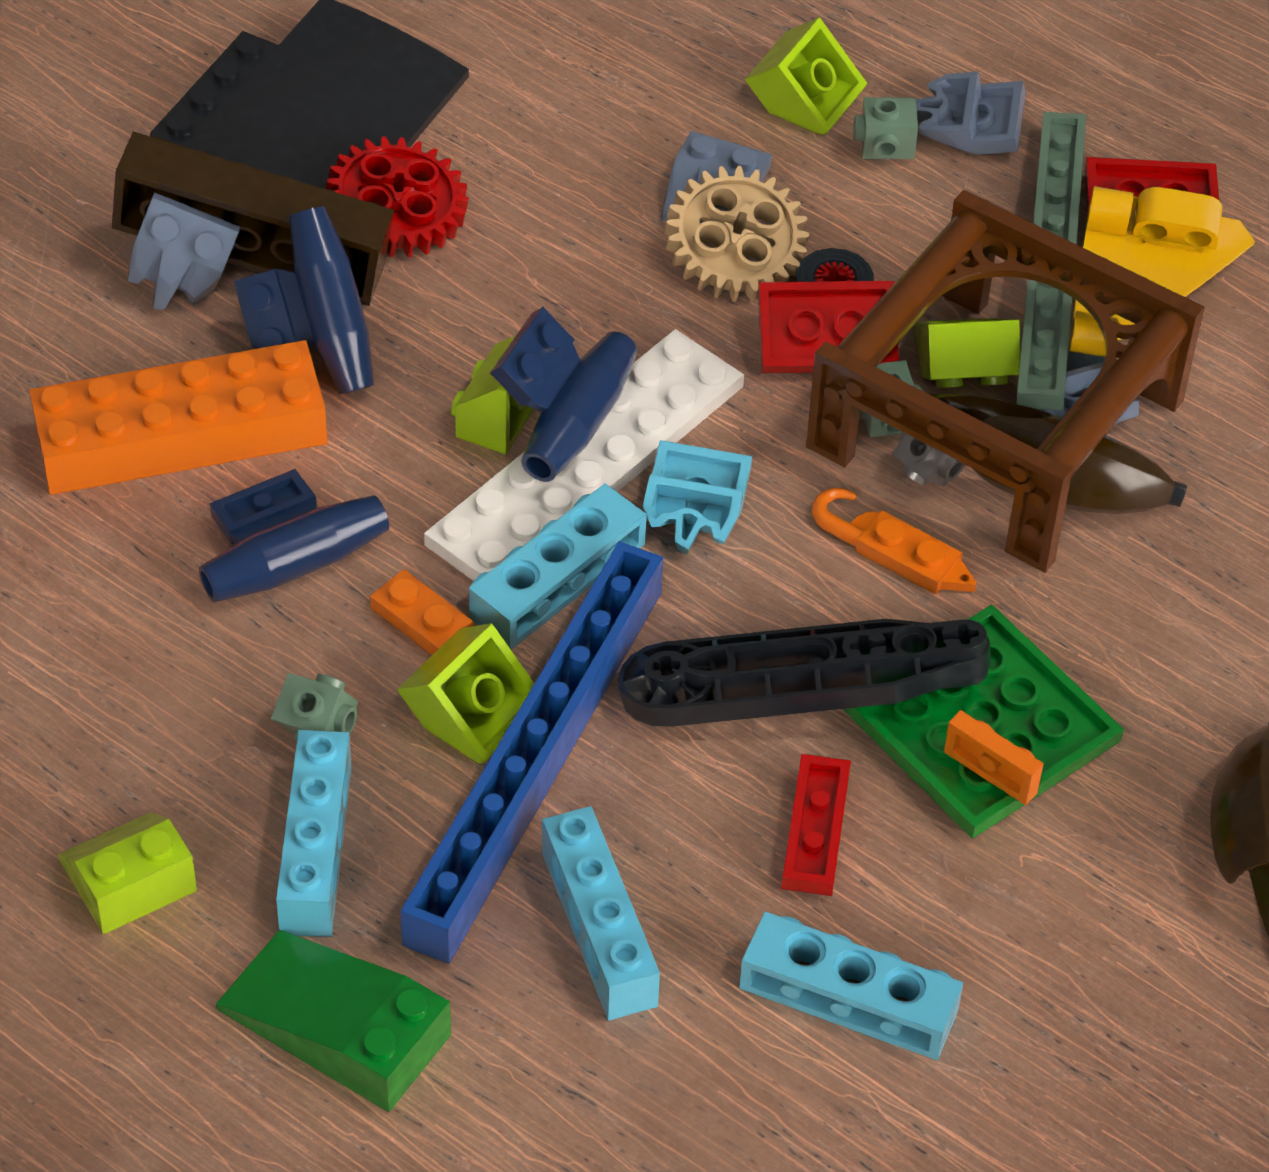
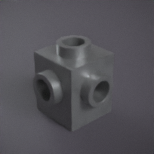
[892,432,965,486]

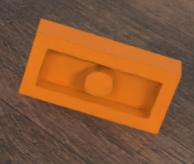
[370,569,473,655]
[944,710,1044,806]

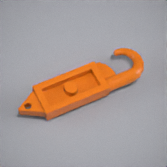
[812,488,977,594]

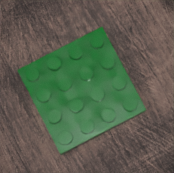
[843,604,1124,839]

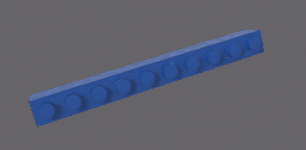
[400,541,663,964]

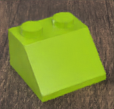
[745,17,868,135]
[913,317,1021,388]
[451,336,535,455]
[397,623,535,764]
[58,812,197,935]

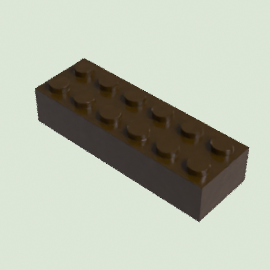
[112,131,394,306]

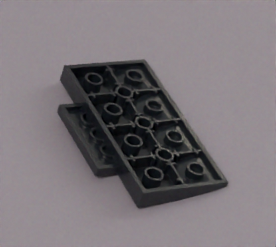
[150,0,469,274]

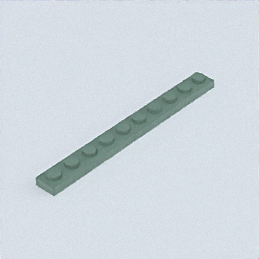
[1017,112,1086,410]

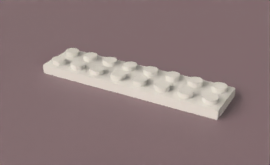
[424,329,744,581]

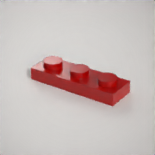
[781,754,851,896]

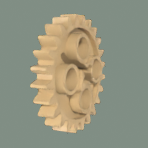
[664,166,809,302]

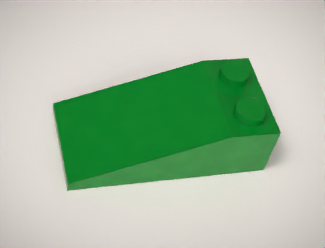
[216,930,451,1112]

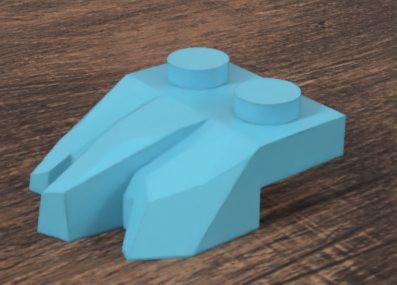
[643,440,752,555]

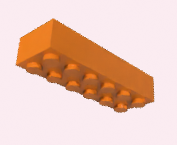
[29,340,328,495]

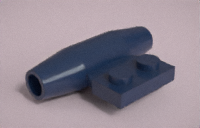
[234,206,374,395]
[490,307,637,482]
[199,469,389,602]

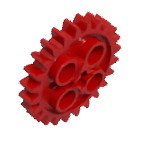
[325,136,469,258]

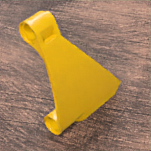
[1069,186,1255,357]

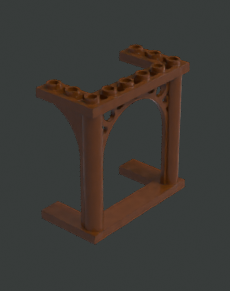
[806,190,1205,573]

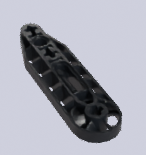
[618,619,991,727]

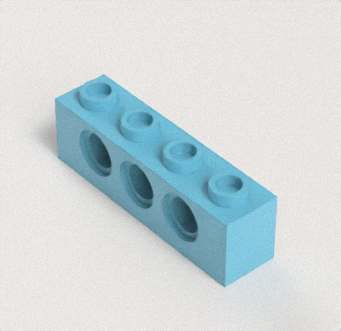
[468,483,646,649]
[276,730,352,937]
[542,806,660,1021]
[739,911,964,1061]

